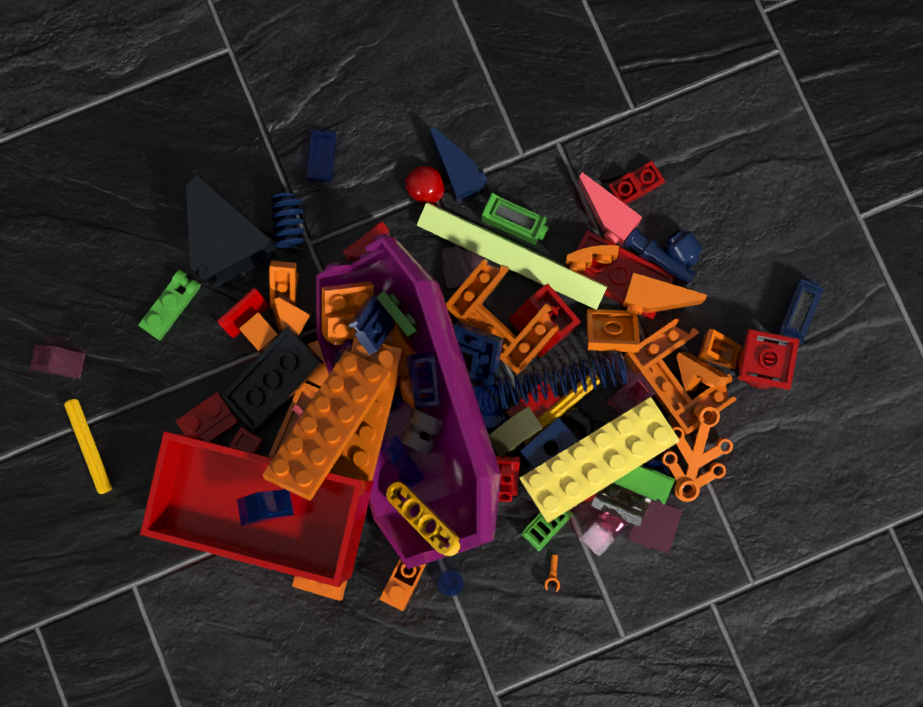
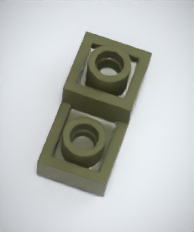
[489,406,543,458]

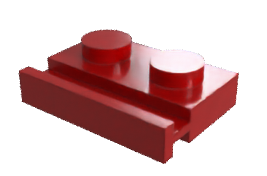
[176,392,239,442]

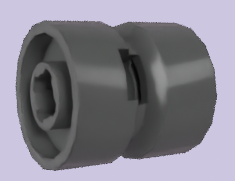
[400,409,444,454]

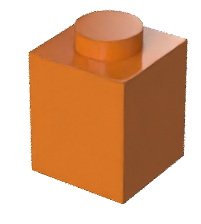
[239,313,278,353]

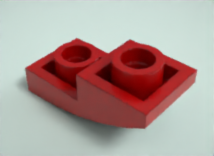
[609,161,666,205]

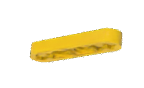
[386,482,460,556]

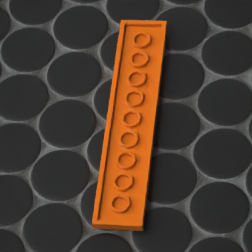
[292,337,405,601]

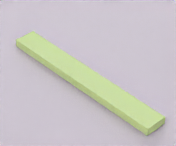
[417,202,608,310]

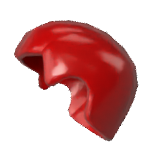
[405,166,445,205]

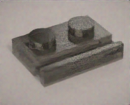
[591,483,651,526]

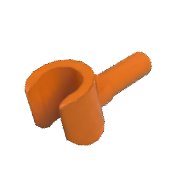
[544,555,560,592]

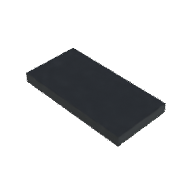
[221,326,324,433]

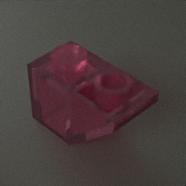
[579,497,635,556]

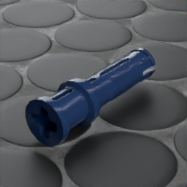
[624,227,696,286]

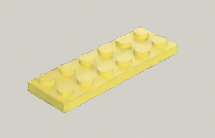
[520,397,679,523]

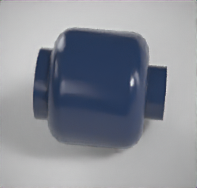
[665,229,702,267]

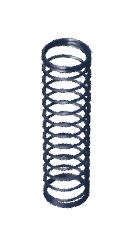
[496,352,628,409]

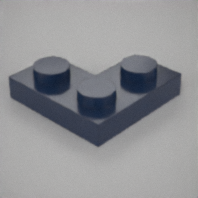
[454,321,503,386]

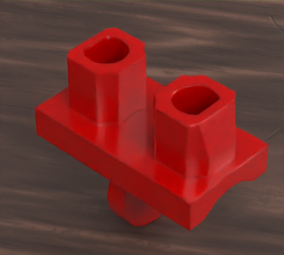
[495,456,520,502]

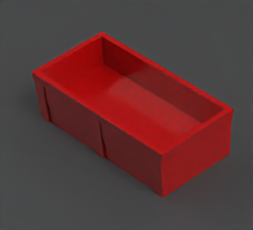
[140,432,373,587]

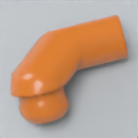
[398,377,429,410]

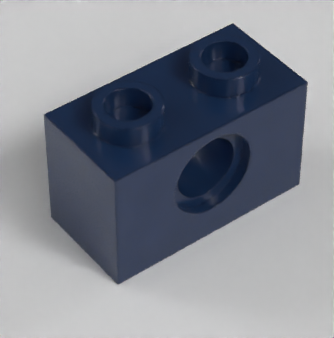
[519,418,579,469]

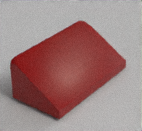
[217,288,269,338]

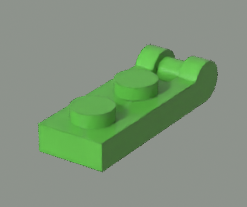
[138,270,201,341]

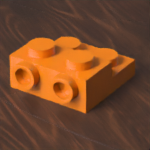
[321,281,374,345]

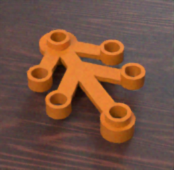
[661,405,733,502]

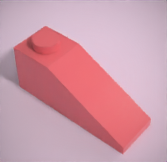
[578,172,642,246]

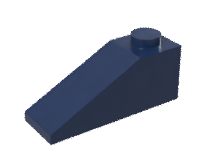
[430,127,487,202]

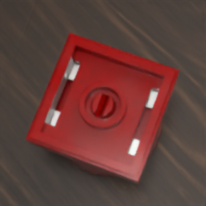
[737,329,799,390]

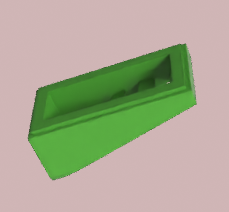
[520,510,574,552]

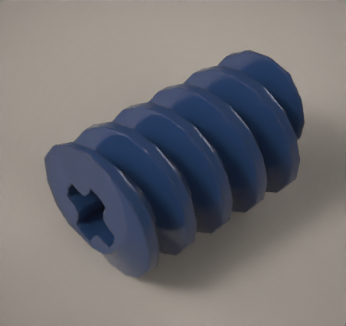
[271,193,306,248]

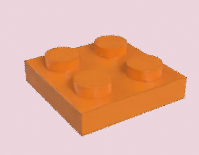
[586,309,640,352]

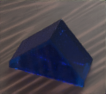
[237,489,294,526]

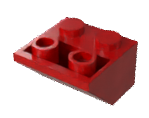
[508,283,581,358]

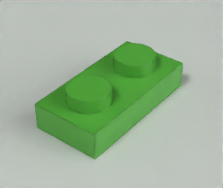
[377,291,418,339]

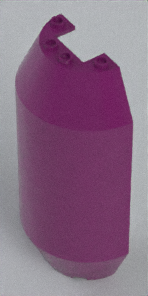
[316,234,501,569]

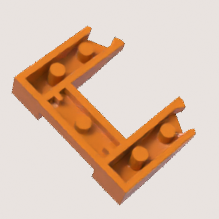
[446,259,559,375]
[623,319,736,437]

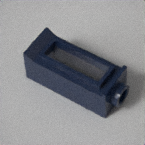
[776,278,825,347]

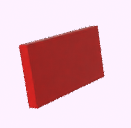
[567,230,675,321]

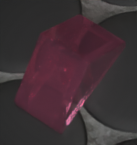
[30,345,85,379]
[607,372,657,416]

